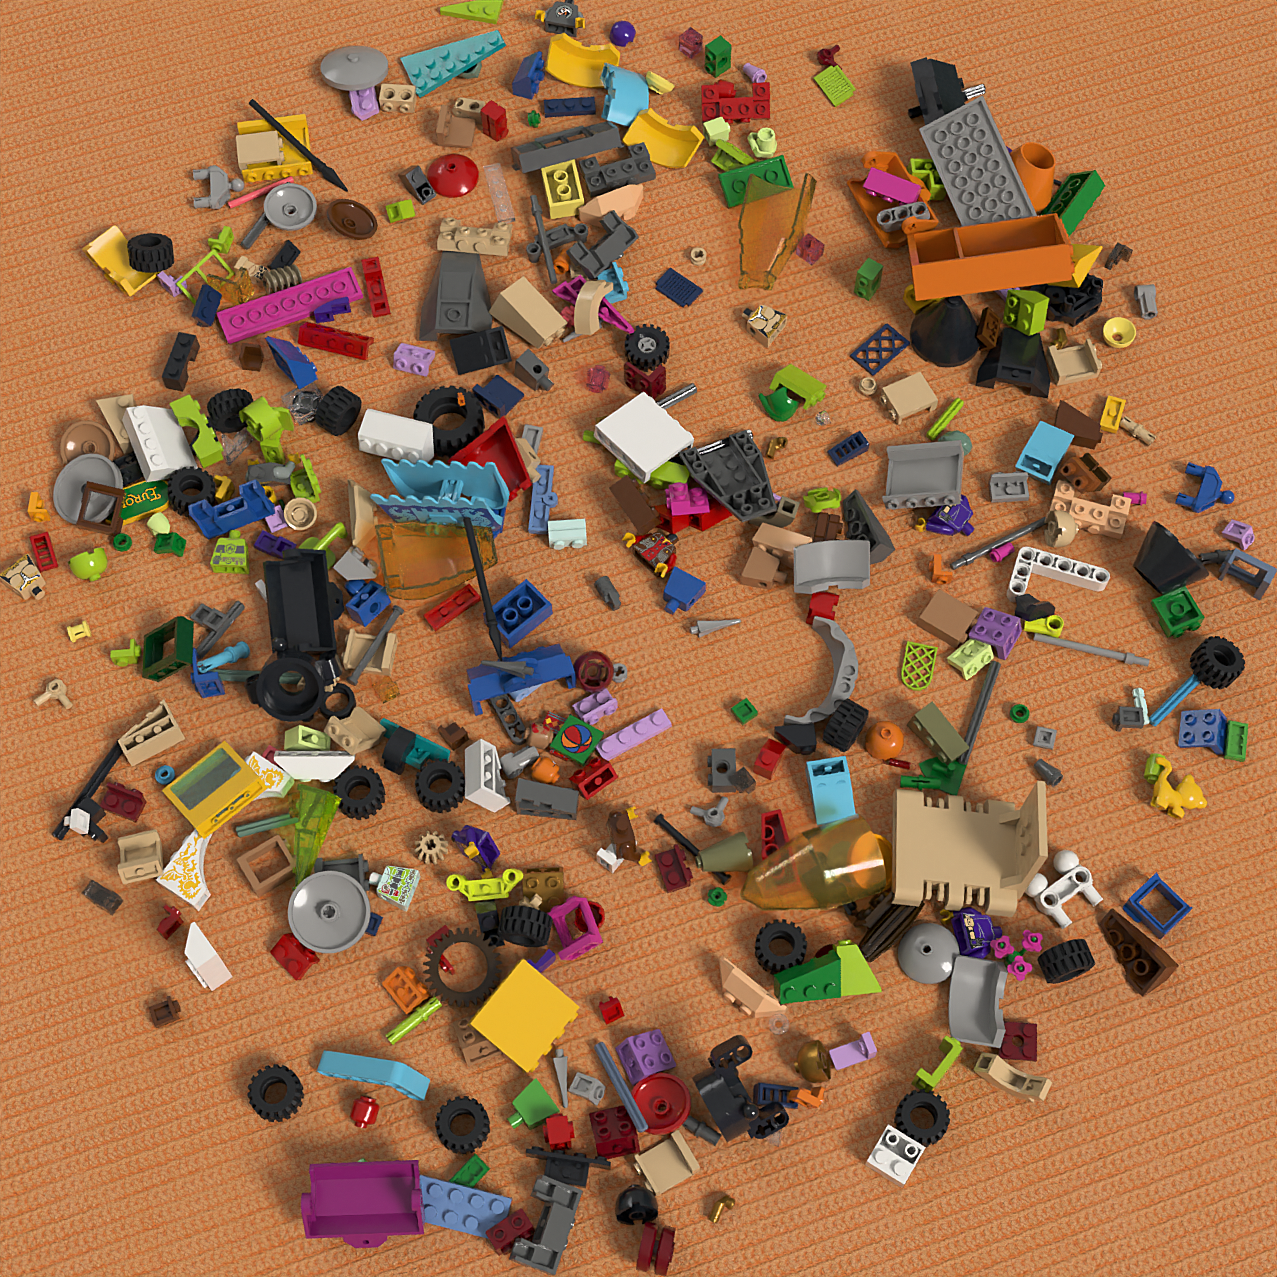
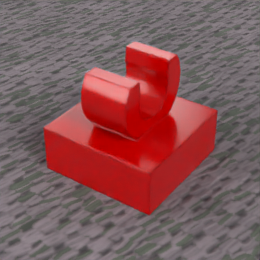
[598,996,625,1025]

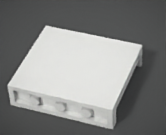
[594,392,694,483]

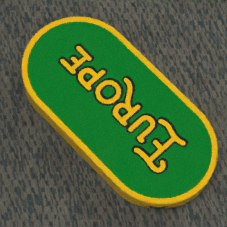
[104,480,170,526]

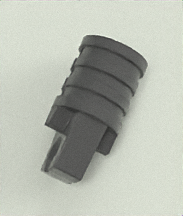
[594,576,621,611]

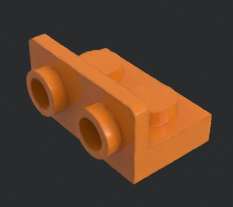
[381,966,431,1014]

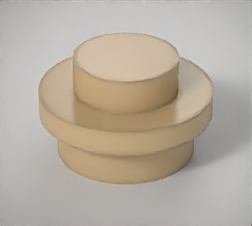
[859,377,877,395]

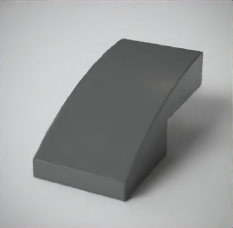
[190,603,229,633]

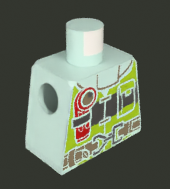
[369,866,420,912]

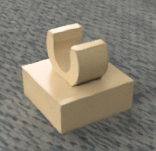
[519,893,542,910]

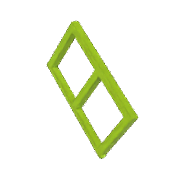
[176,249,235,305]

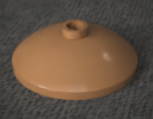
[60,421,115,465]

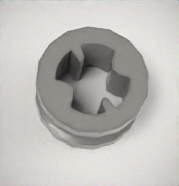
[613,663,627,683]

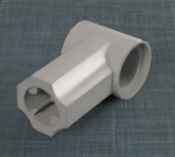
[1134,284,1158,320]
[499,746,540,779]

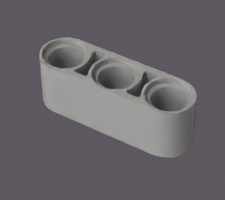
[877,202,930,232]

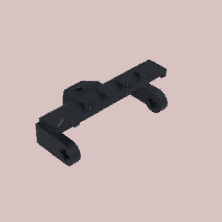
[910,57,968,125]
[263,548,344,655]

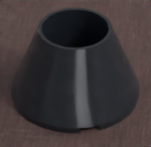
[1133,521,1209,595]

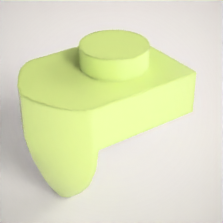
[147,512,170,538]

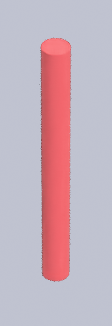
[228,176,294,209]

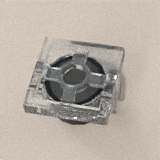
[281,382,324,426]

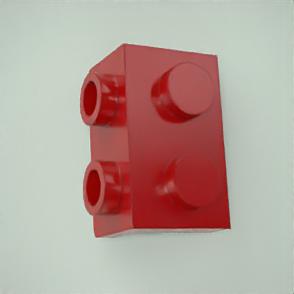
[270,933,320,981]

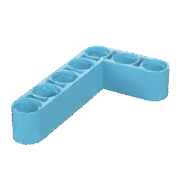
[317,1050,430,1101]

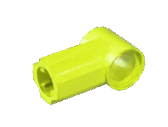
[1024,615,1064,638]

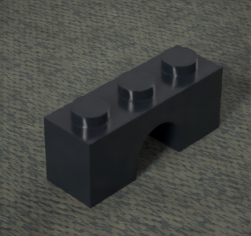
[162,332,200,392]

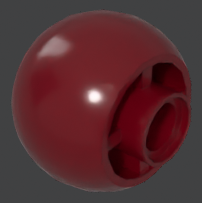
[573,651,614,693]

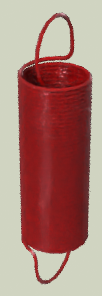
[883,758,916,770]

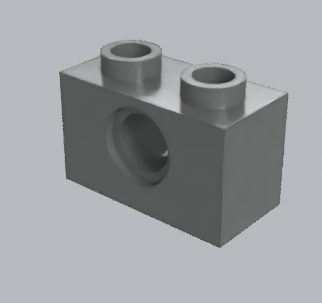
[707,748,737,793]

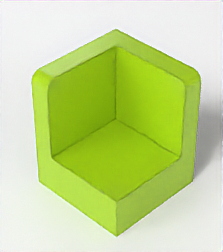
[385,199,416,223]

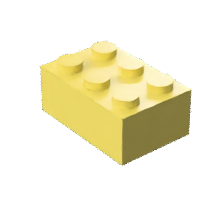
[541,159,584,219]

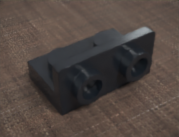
[112,451,144,486]

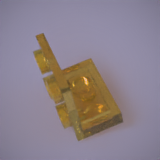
[206,267,254,305]

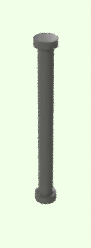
[346,605,404,686]

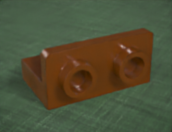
[976,307,1001,352]

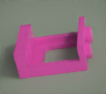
[547,896,603,960]

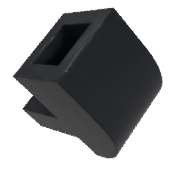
[382,726,417,775]
[76,796,108,843]

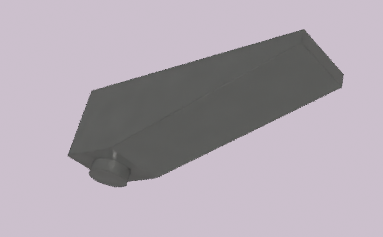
[843,489,895,565]

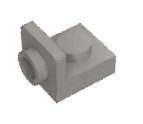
[568,1072,606,1105]

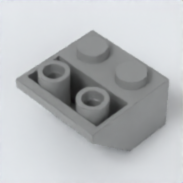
[333,546,380,580]

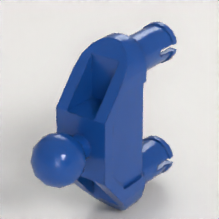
[1175,462,1235,513]

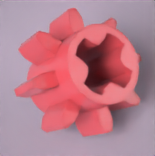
[560,305,575,328]

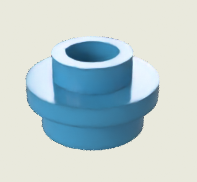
[155,765,175,785]

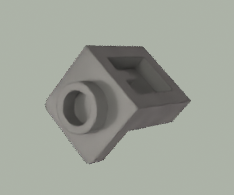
[1112,706,1144,732]

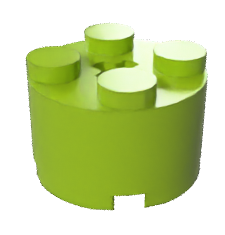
[239,396,282,441]

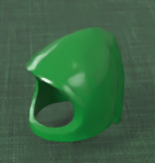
[758,386,801,422]

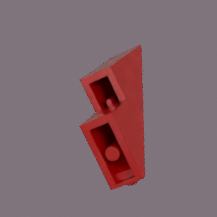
[651,498,732,534]

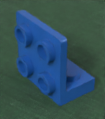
[190,648,225,698]
[1178,709,1227,755]

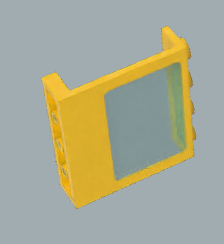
[162,741,268,839]

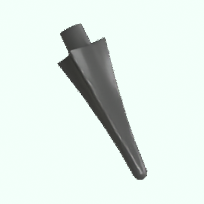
[481,660,534,679]

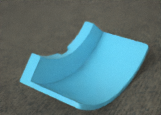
[600,63,649,127]

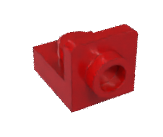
[156,904,183,940]

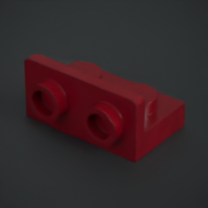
[100,782,147,823]
[655,844,693,894]

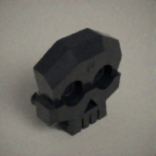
[1030,273,1103,327]

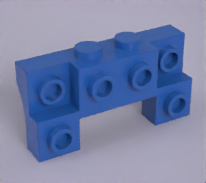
[188,479,275,540]

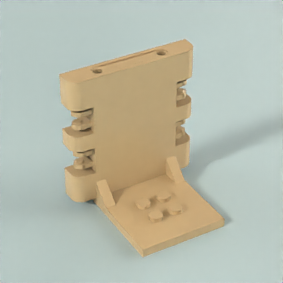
[892,781,1048,917]

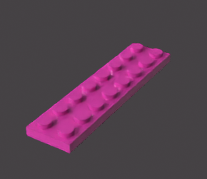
[217,267,363,344]

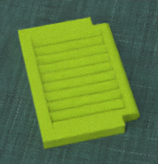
[814,65,856,107]

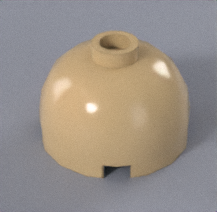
[1044,510,1078,547]

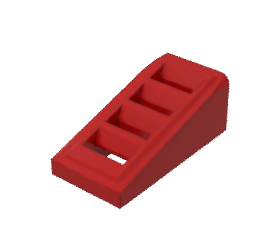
[29,531,59,573]

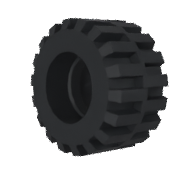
[127,233,174,273]
[315,386,362,436]
[207,388,253,433]
[167,466,215,518]
[1190,636,1245,689]
[823,698,869,752]
[415,759,465,813]
[333,765,386,820]
[497,905,553,947]
[755,919,807,975]
[1037,939,1095,984]
[247,1064,304,1122]
[894,1089,950,1147]
[435,1096,490,1154]

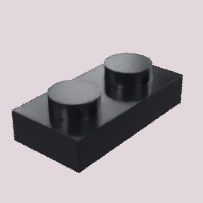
[266,240,301,270]

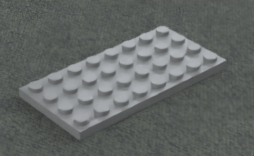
[919,95,1037,226]

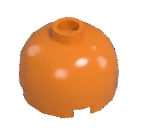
[865,721,904,761]

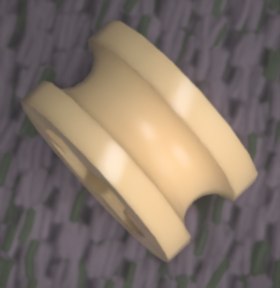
[691,248,706,266]

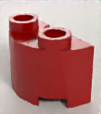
[806,591,840,625]

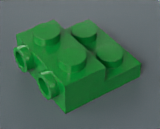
[1151,586,1205,639]

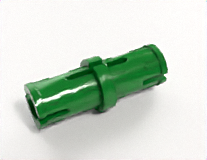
[900,775,941,790]

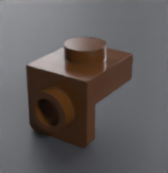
[149,996,181,1028]

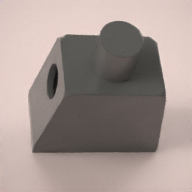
[514,349,554,391]

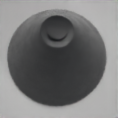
[910,295,981,368]

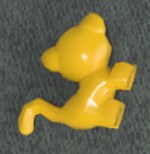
[1150,757,1208,820]

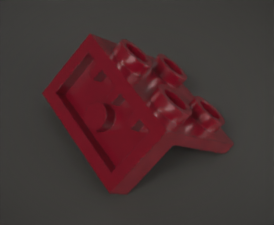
[589,1105,640,1160]

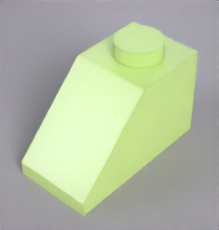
[284,725,331,751]

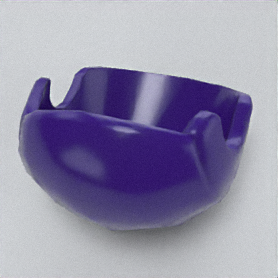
[609,21,636,47]

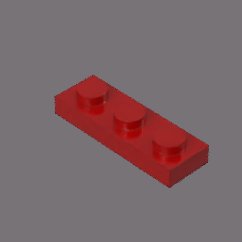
[423,583,481,632]

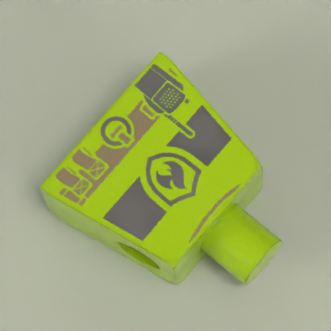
[210,530,250,574]

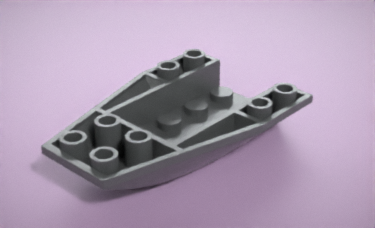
[419,251,492,341]
[678,430,777,522]

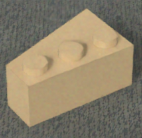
[96,394,137,455]

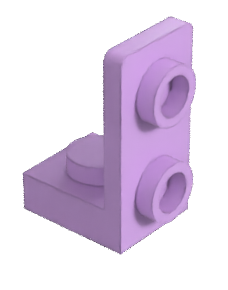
[829,1032,877,1071]

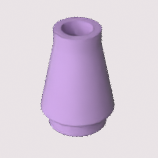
[743,63,767,83]

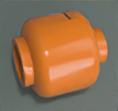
[530,757,560,785]

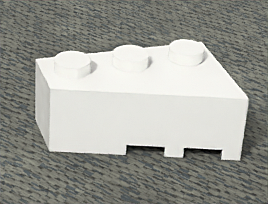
[465,739,511,813]

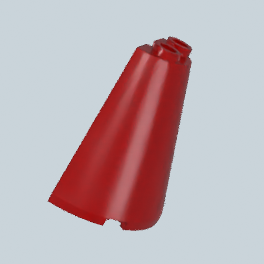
[447,415,532,502]

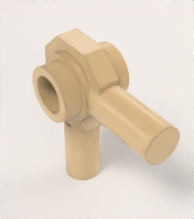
[34,679,73,709]

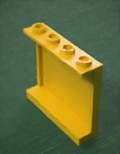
[237,114,313,183]
[467,959,579,1073]

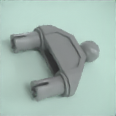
[193,165,244,209]

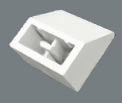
[865,1124,926,1188]

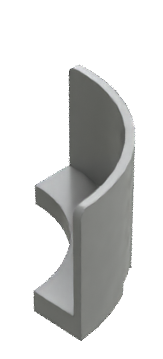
[794,540,870,594]
[948,955,1008,1048]

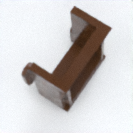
[76,481,126,537]

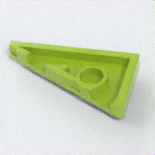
[440,0,504,24]

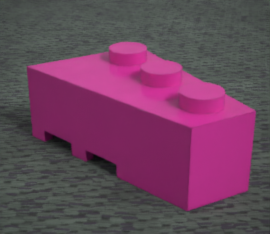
[863,167,922,206]

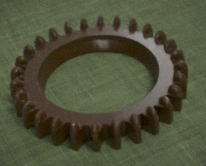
[423,928,502,1007]

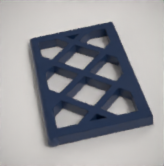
[850,323,910,376]

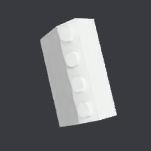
[122,405,198,482]

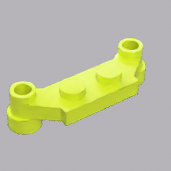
[446,868,523,901]

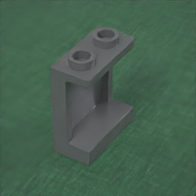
[314,854,370,893]

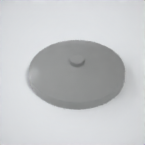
[320,46,389,91]
[53,454,123,525]
[288,871,371,953]

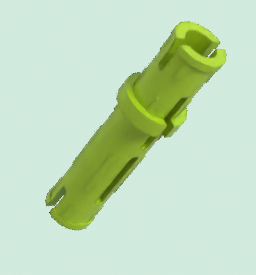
[385,996,442,1045]

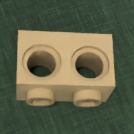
[379,84,417,113]

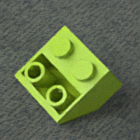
[1003,289,1049,336]

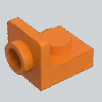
[788,1086,825,1109]

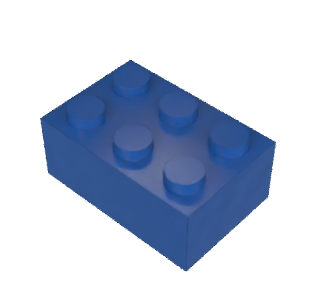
[483,579,553,649]

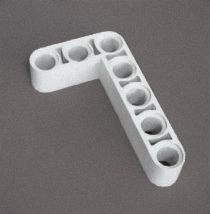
[1006,547,1110,602]

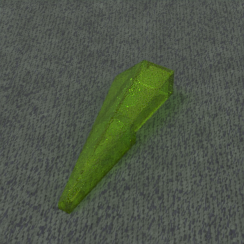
[292,784,342,891]

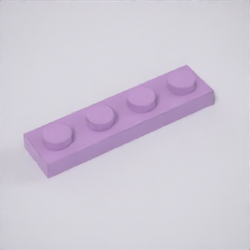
[595,708,672,761]

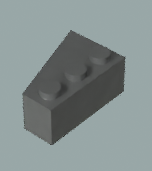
[515,778,579,820]

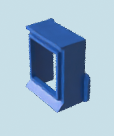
[1123,872,1192,940]

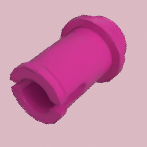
[1123,491,1147,506]
[989,542,1015,562]

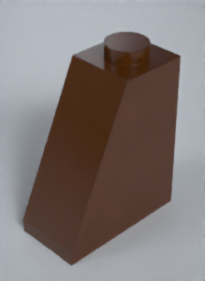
[1054,400,1103,450]

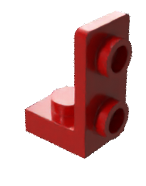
[426,924,455,975]

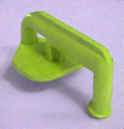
[298,522,348,570]

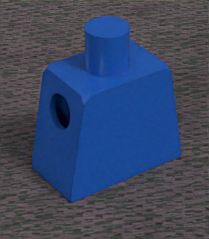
[663,566,706,615]

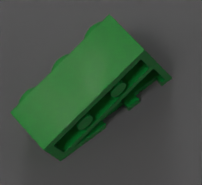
[774,949,841,1004]

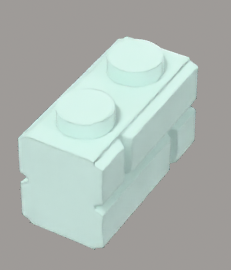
[548,519,587,550]

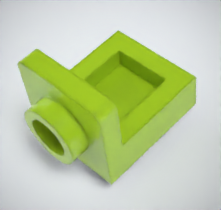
[110,639,141,667]

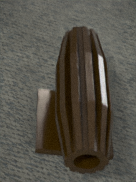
[853,891,925,963]

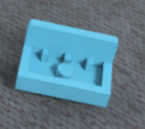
[596,261,629,304]

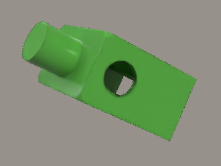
[507,1078,560,1130]

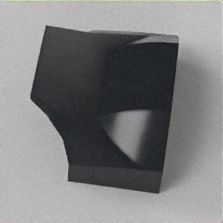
[1014,594,1055,622]

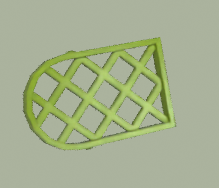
[901,641,938,691]

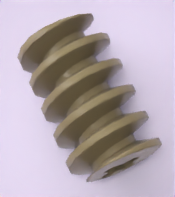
[262,264,302,294]

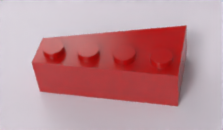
[761,809,803,901]

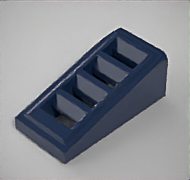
[827,431,869,467]
[753,1083,799,1109]

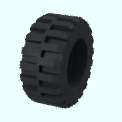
[413,385,485,458]

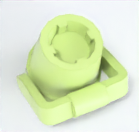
[747,127,777,158]

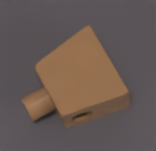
[740,546,788,590]

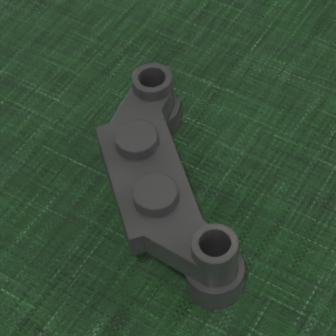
[526,223,588,263]

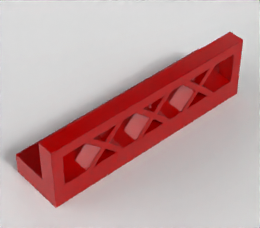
[298,322,374,360]

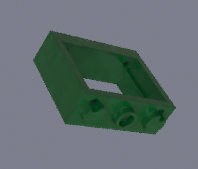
[142,616,194,682]

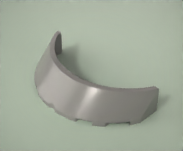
[783,616,858,726]

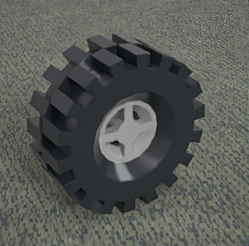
[625,324,670,372]

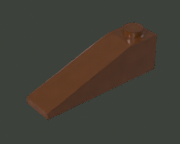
[1099,908,1179,997]

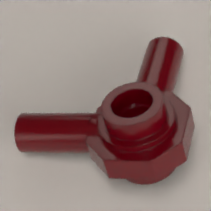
[816,45,842,70]

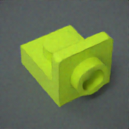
[207,226,234,254]

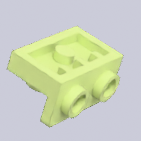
[947,638,994,680]

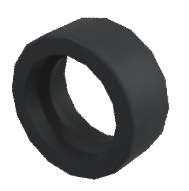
[319,683,356,720]

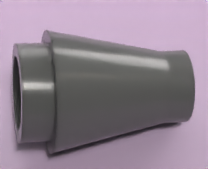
[1034,759,1063,787]

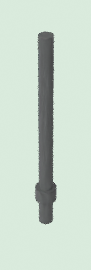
[530,195,557,284]
[950,517,1048,570]

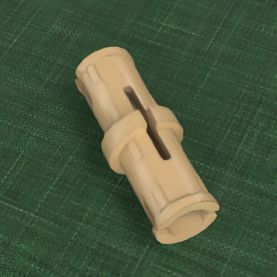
[1119,416,1156,446]

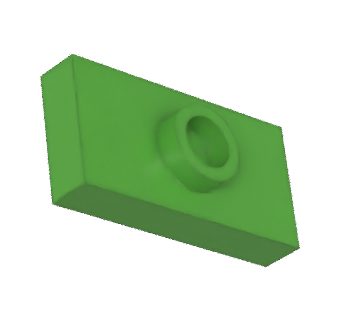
[1224,720,1248,762]

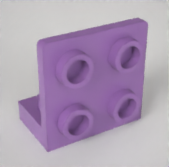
[969,607,1022,660]
[615,1029,676,1086]

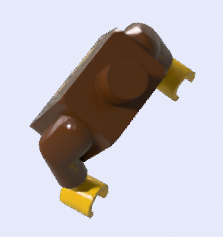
[606,806,652,866]

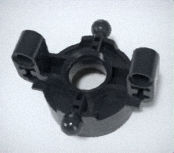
[244,637,343,722]
[692,1035,789,1143]

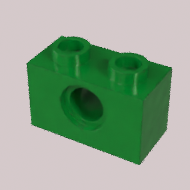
[704,35,732,78]

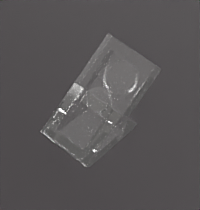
[221,427,253,466]

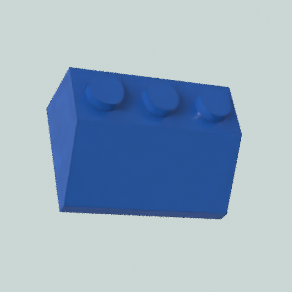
[265,336,318,389]

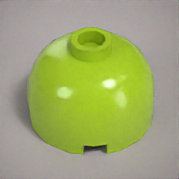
[67,548,108,582]

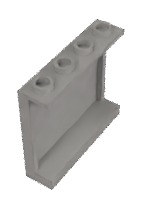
[882,440,964,510]

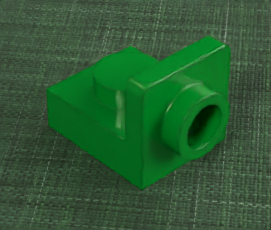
[154,532,186,557]

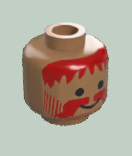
[523,722,553,749]

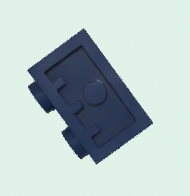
[472,375,524,419]

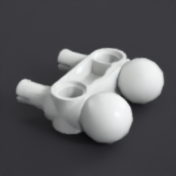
[1025,850,1103,930]

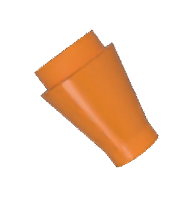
[553,249,570,275]

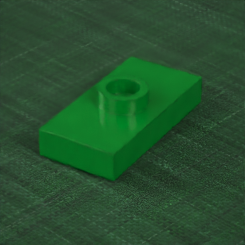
[449,1153,491,1188]

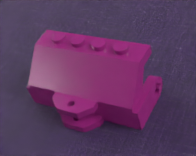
[301,1160,425,1248]

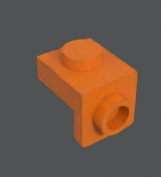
[928,554,953,585]

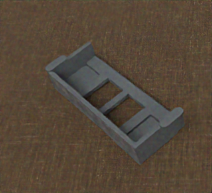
[510,121,624,173]

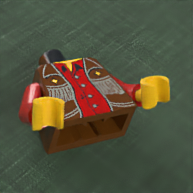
[622,532,679,578]

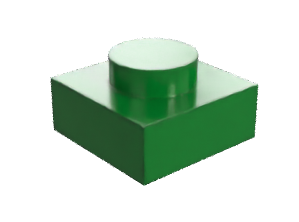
[731,698,758,726]

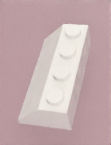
[358,408,434,464]
[184,922,233,991]

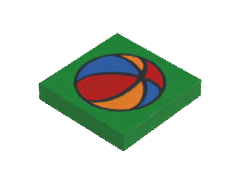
[550,714,604,767]

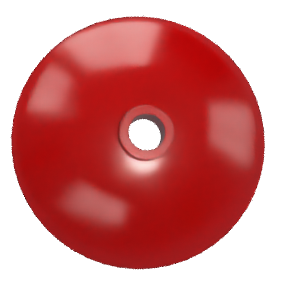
[427,154,479,198]
[631,1073,691,1135]

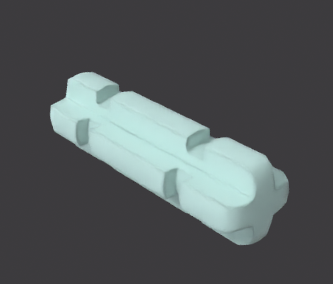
[1132,688,1150,725]

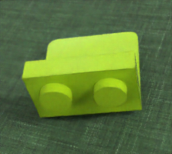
[290,454,321,503]

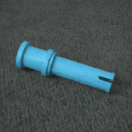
[197,641,250,673]

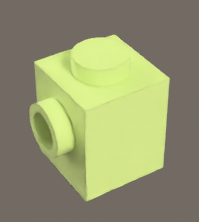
[703,117,731,146]

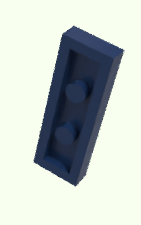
[544,97,596,118]

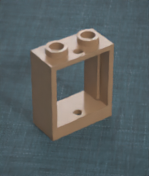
[236,834,301,897]

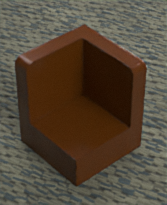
[239,343,264,372]
[438,722,469,751]

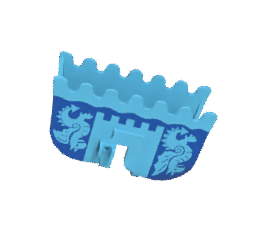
[370,459,510,535]

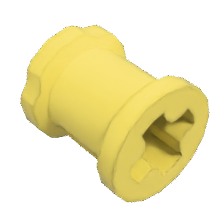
[67,620,92,643]

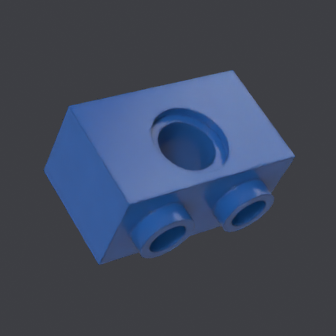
[345,580,391,627]

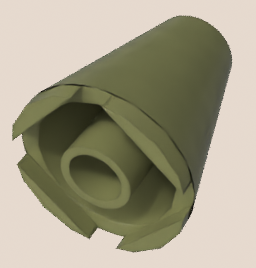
[695,832,753,872]

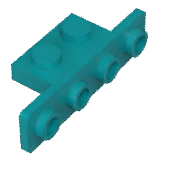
[380,718,451,770]

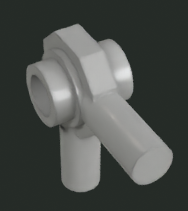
[690,796,729,827]

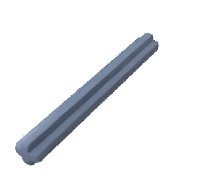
[594,1042,648,1133]

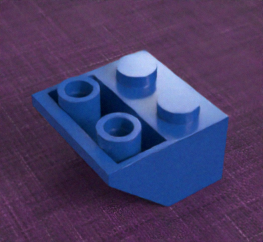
[512,51,545,100]

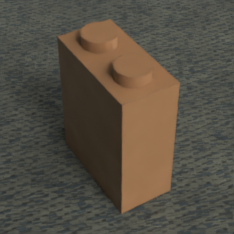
[917,589,978,649]

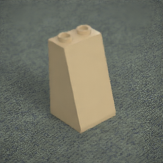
[489,276,568,349]

